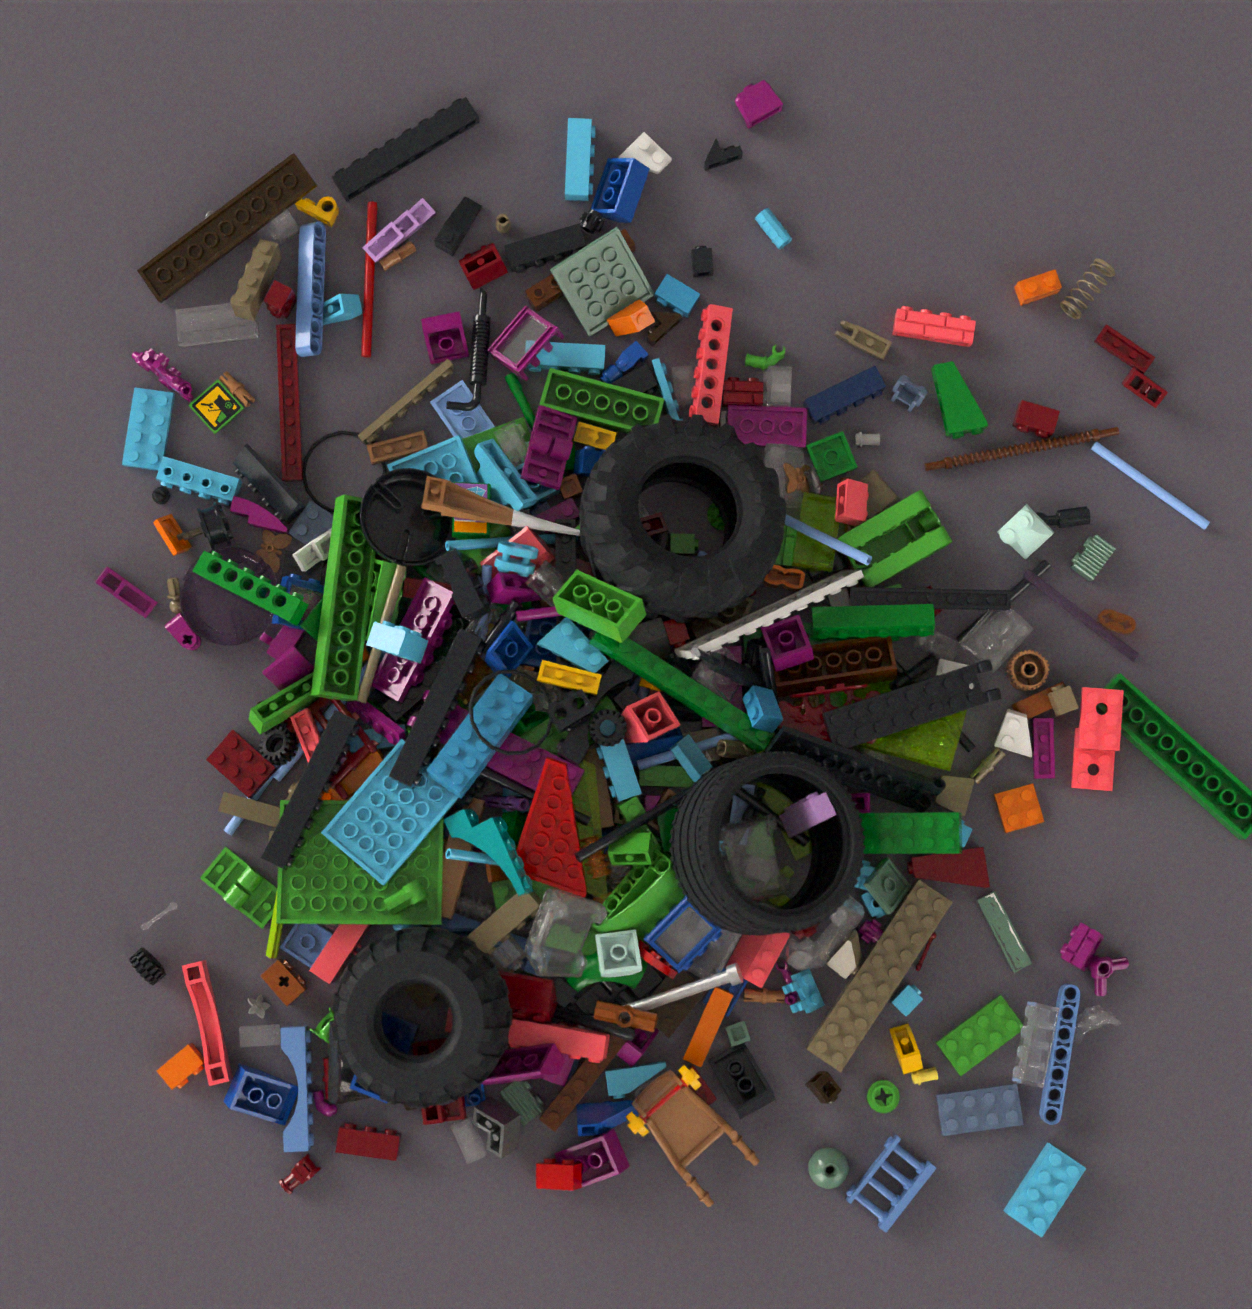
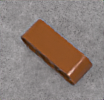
[1011,681,1066,719]

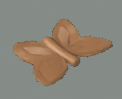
[783,463,811,495]
[252,530,292,573]

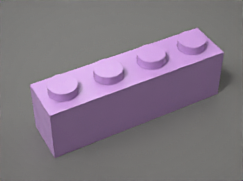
[779,792,836,838]

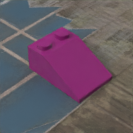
[262,646,314,691]
[554,1129,630,1192]

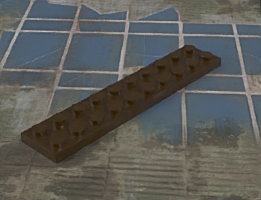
[137,153,318,303]

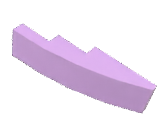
[362,198,436,263]

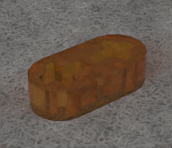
[1097,609,1136,635]

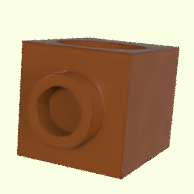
[560,473,583,501]

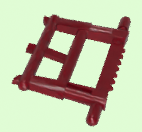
[284,697,379,800]

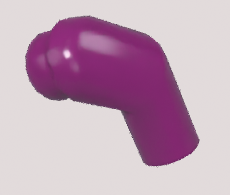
[313,1090,337,1117]

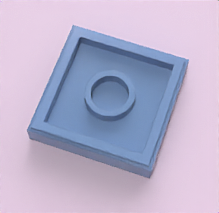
[279,924,333,968]

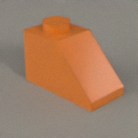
[606,299,655,337]

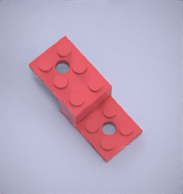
[1071,687,1124,791]

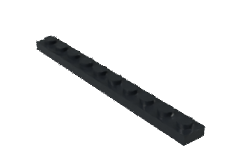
[555,519,577,718]

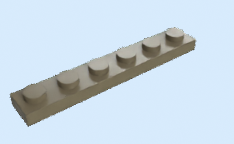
[358,359,454,445]

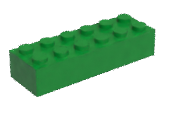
[859,812,962,854]

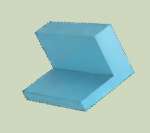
[669,734,712,782]

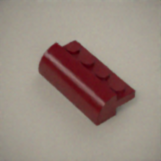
[412,1037,467,1125]

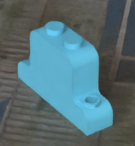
[474,439,538,511]

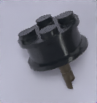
[177,502,233,550]

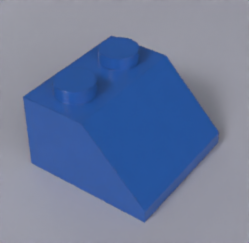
[484,620,533,677]

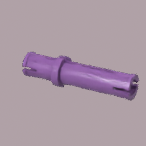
[481,795,529,812]

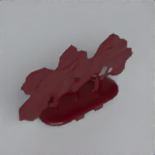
[777,683,880,744]

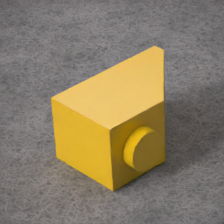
[889,1023,923,1074]

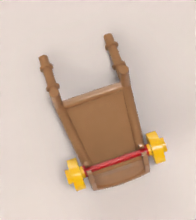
[626,1065,760,1207]

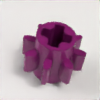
[858,919,883,944]

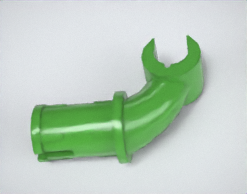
[745,344,785,371]

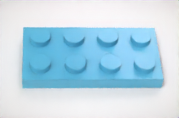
[122,387,175,471]

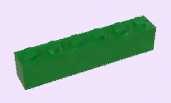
[812,604,935,639]

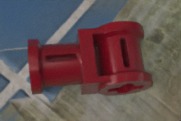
[279,1153,321,1195]

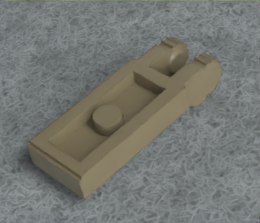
[835,320,892,361]

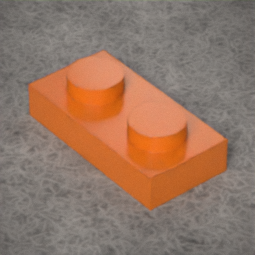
[153,514,192,556]

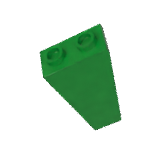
[931,361,988,439]

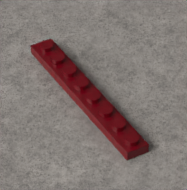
[276,324,303,482]

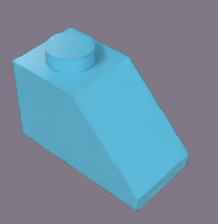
[323,294,363,325]

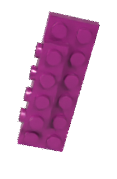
[371,577,454,703]

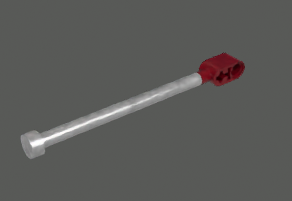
[555,963,743,1030]

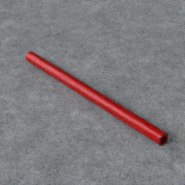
[361,201,377,358]

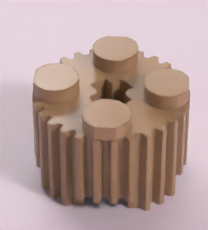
[1006,649,1050,691]

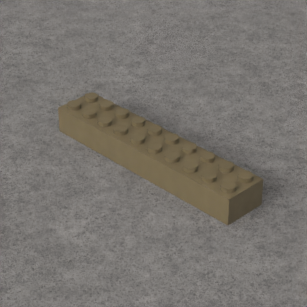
[805,879,953,1072]

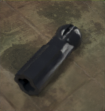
[1036,506,1090,528]

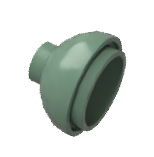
[808,1147,849,1189]

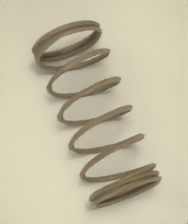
[1060,259,1115,319]

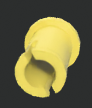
[911,1067,938,1085]

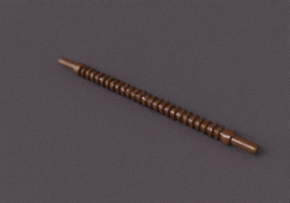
[924,427,1119,471]

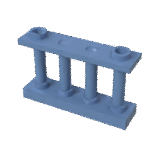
[845,1134,936,1233]

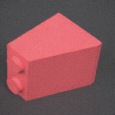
[621,691,681,743]

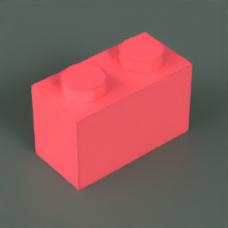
[835,479,869,527]

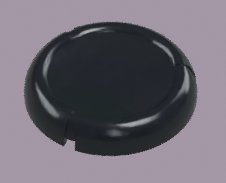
[360,468,456,566]

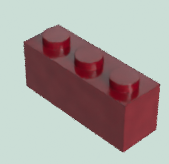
[335,1123,402,1161]

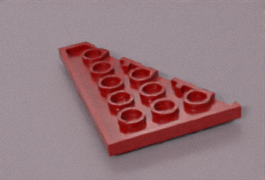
[516,757,587,898]

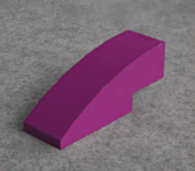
[230,496,289,535]
[95,566,158,619]

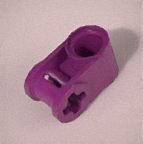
[164,612,201,651]

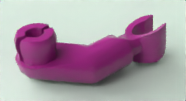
[775,959,798,1005]

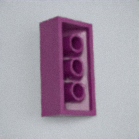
[481,1043,565,1085]

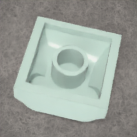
[998,504,1055,560]
[595,929,642,978]

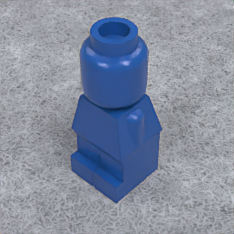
[600,341,649,384]

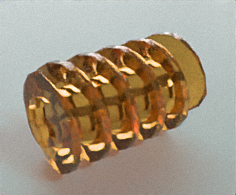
[579,835,613,880]

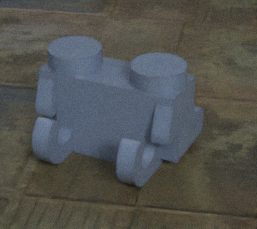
[890,376,928,413]

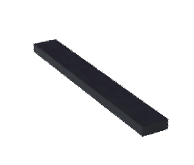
[850,587,1011,611]

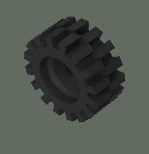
[589,709,627,747]
[259,726,298,765]
[129,948,166,986]

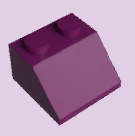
[421,311,469,364]

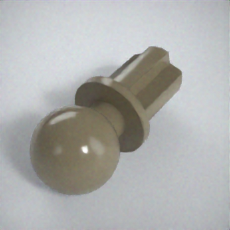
[167,577,186,614]

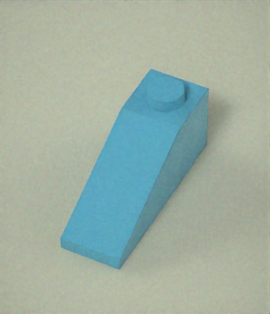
[605,1061,666,1099]

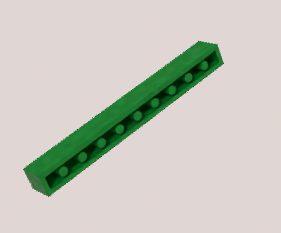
[589,631,775,752]

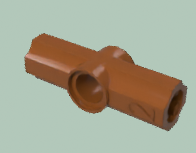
[594,1000,658,1032]

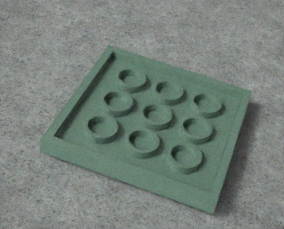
[550,227,655,337]

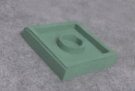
[863,857,912,914]

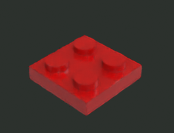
[638,940,677,979]

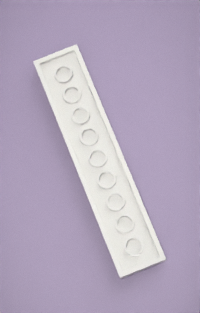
[674,569,864,660]

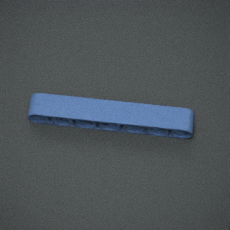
[295,221,326,357]
[1039,984,1080,1125]

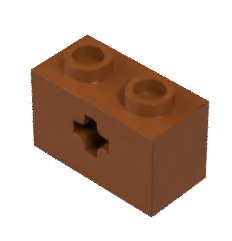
[260,959,308,1006]

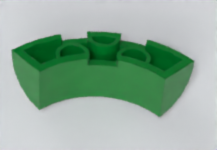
[564,951,648,992]

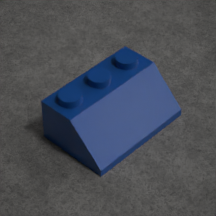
[591,158,650,223]

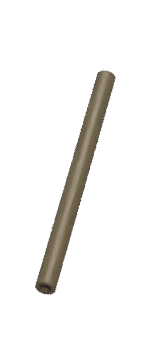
[356,565,407,703]

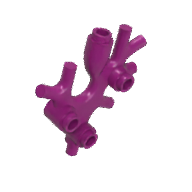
[132,348,194,402]

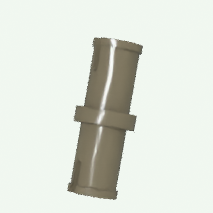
[969,747,1006,784]

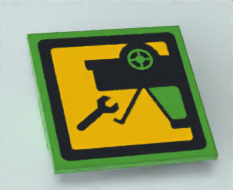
[188,379,244,434]

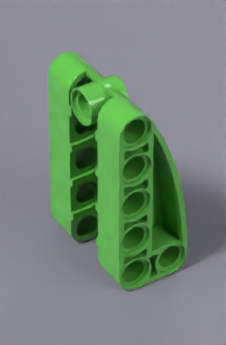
[838,489,952,587]
[590,848,690,944]

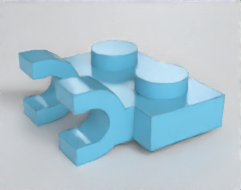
[782,968,825,1014]

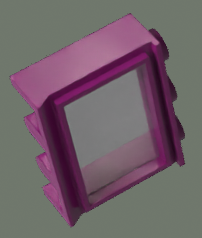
[488,305,564,381]

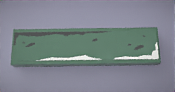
[976,891,1032,973]

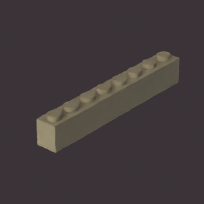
[404,890,544,1009]

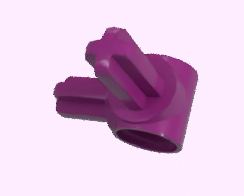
[1087,955,1129,996]

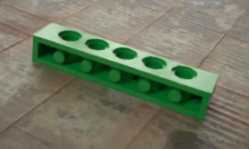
[192,550,308,626]

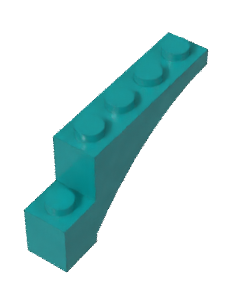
[444,808,533,896]

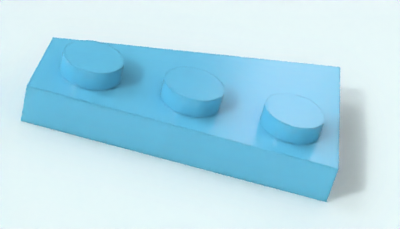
[537,617,608,673]

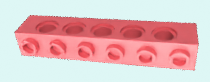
[689,304,733,426]

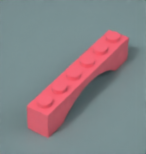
[182,960,233,1086]

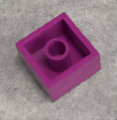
[761,615,814,672]

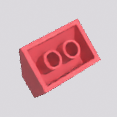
[480,526,555,579]
[725,932,791,988]

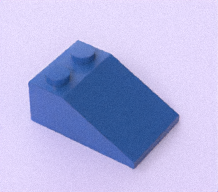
[224,1063,298,1126]

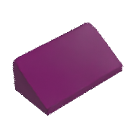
[641,795,661,812]

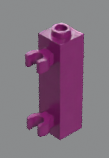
[259,592,321,660]

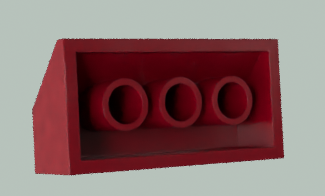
[498,971,558,1024]

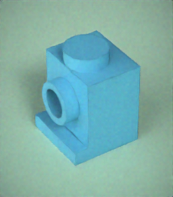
[859,891,886,918]

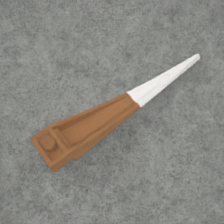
[421,476,580,536]

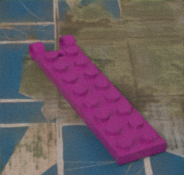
[406,689,585,795]

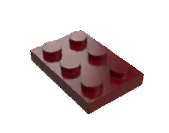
[206,729,278,799]

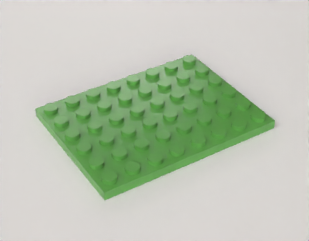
[276,800,444,925]

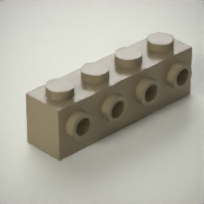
[230,239,282,321]

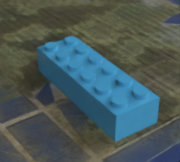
[427,674,533,799]

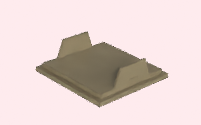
[859,469,899,521]

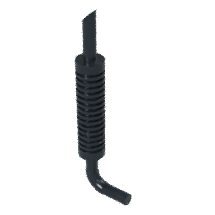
[446,287,491,411]
[692,647,765,689]

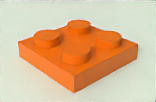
[994,783,1045,833]

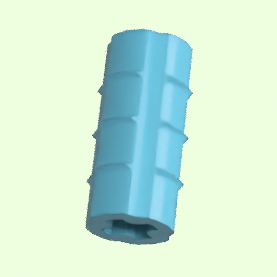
[755,208,792,250]

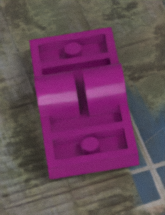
[520,405,577,490]

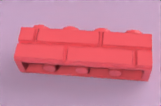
[892,306,976,347]

